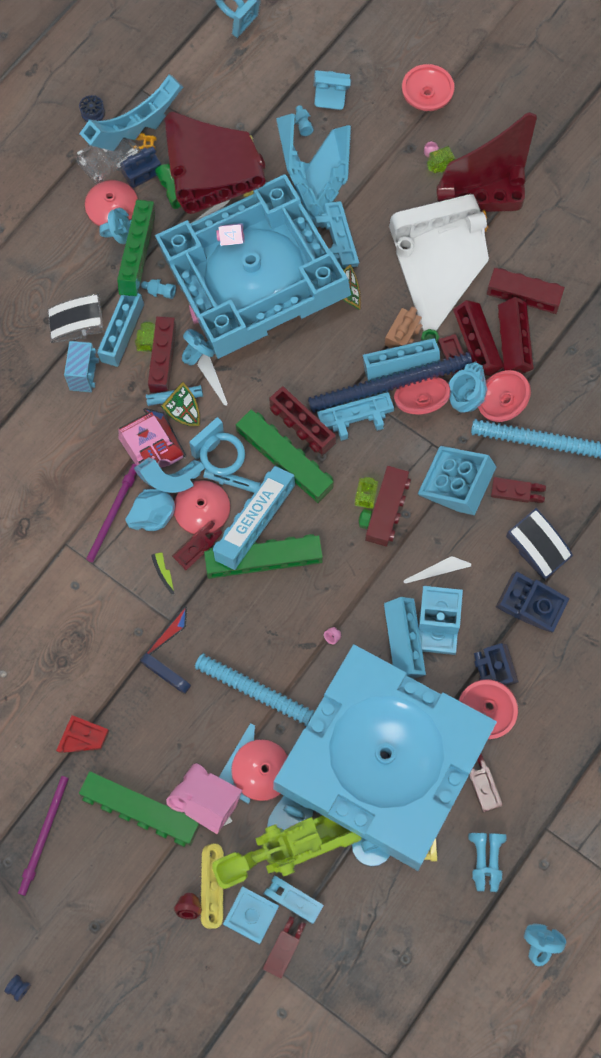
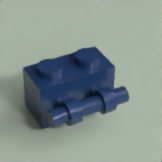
[120,146,161,189]
[474,643,519,686]

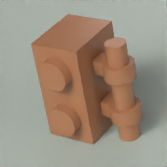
[385,307,423,348]

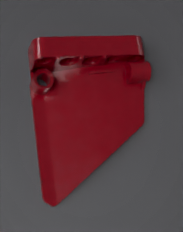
[164,112,266,214]
[437,112,537,212]

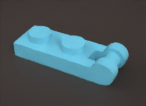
[263,875,324,924]

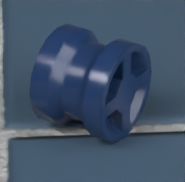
[4,974,31,1002]

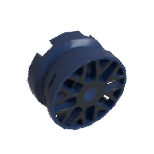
[79,95,105,122]

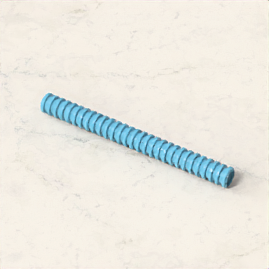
[471,419,601,459]
[195,653,315,726]

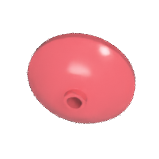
[402,64,454,111]
[85,180,138,226]
[478,370,531,422]
[394,377,451,415]
[174,480,230,535]
[459,679,518,739]
[231,740,288,801]

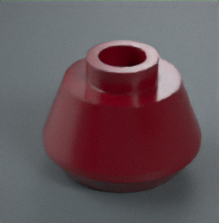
[174,893,202,919]

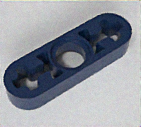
[140,653,191,694]

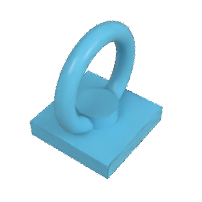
[215,0,260,38]
[189,417,245,476]

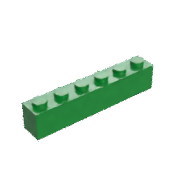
[117,200,155,296]
[236,409,334,503]
[204,534,323,579]
[79,771,201,847]

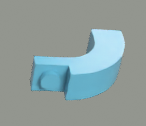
[134,457,205,493]

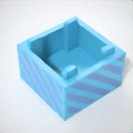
[64,341,99,392]

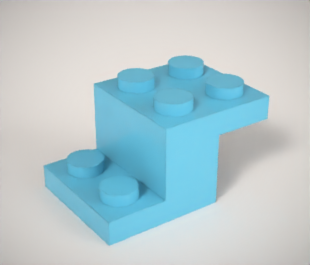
[418,586,463,655]

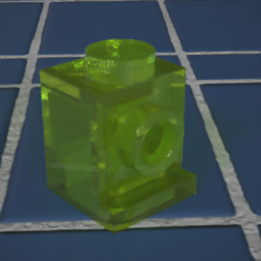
[427,146,456,174]
[135,322,155,352]
[355,477,378,509]

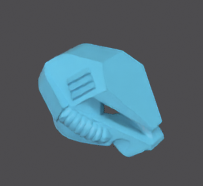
[449,362,487,412]
[125,489,175,531]

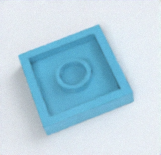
[223,886,279,944]

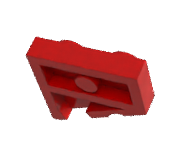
[56,715,109,753]

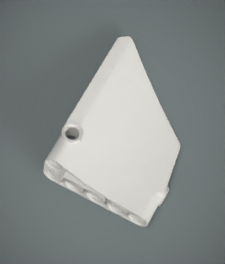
[389,194,489,331]

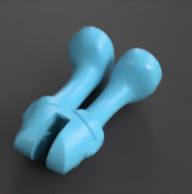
[468,833,507,892]

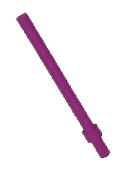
[86,464,137,562]
[17,776,69,896]

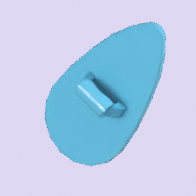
[267,796,313,830]

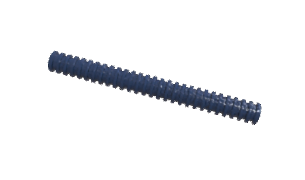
[308,352,472,413]

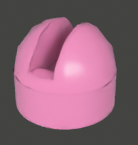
[424,141,438,158]
[324,627,341,645]

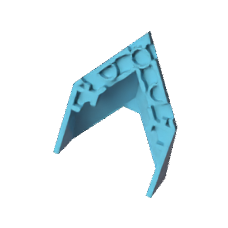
[276,114,351,222]

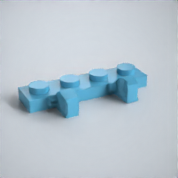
[313,201,359,268]
[317,392,394,441]

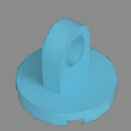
[99,207,131,244]
[182,329,215,366]
[352,838,390,867]
[524,924,566,966]

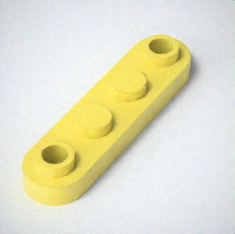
[201,844,223,929]

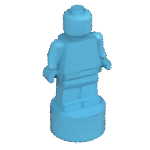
[295,105,313,136]
[141,279,176,299]

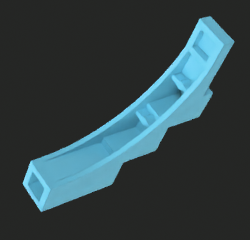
[79,75,183,151]

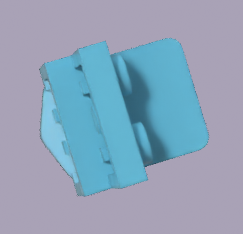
[313,70,351,110]

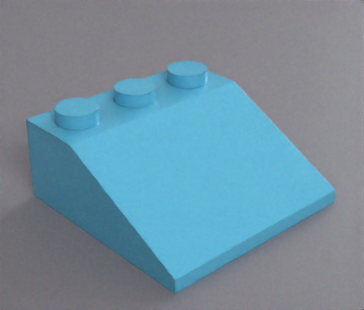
[418,446,496,515]

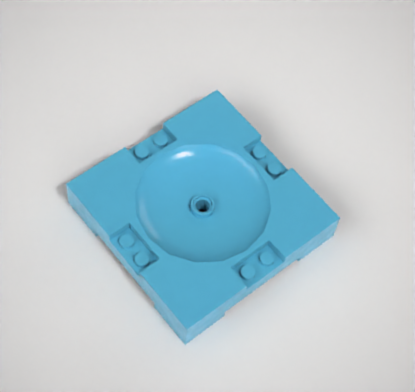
[155,174,351,359]
[273,644,497,871]

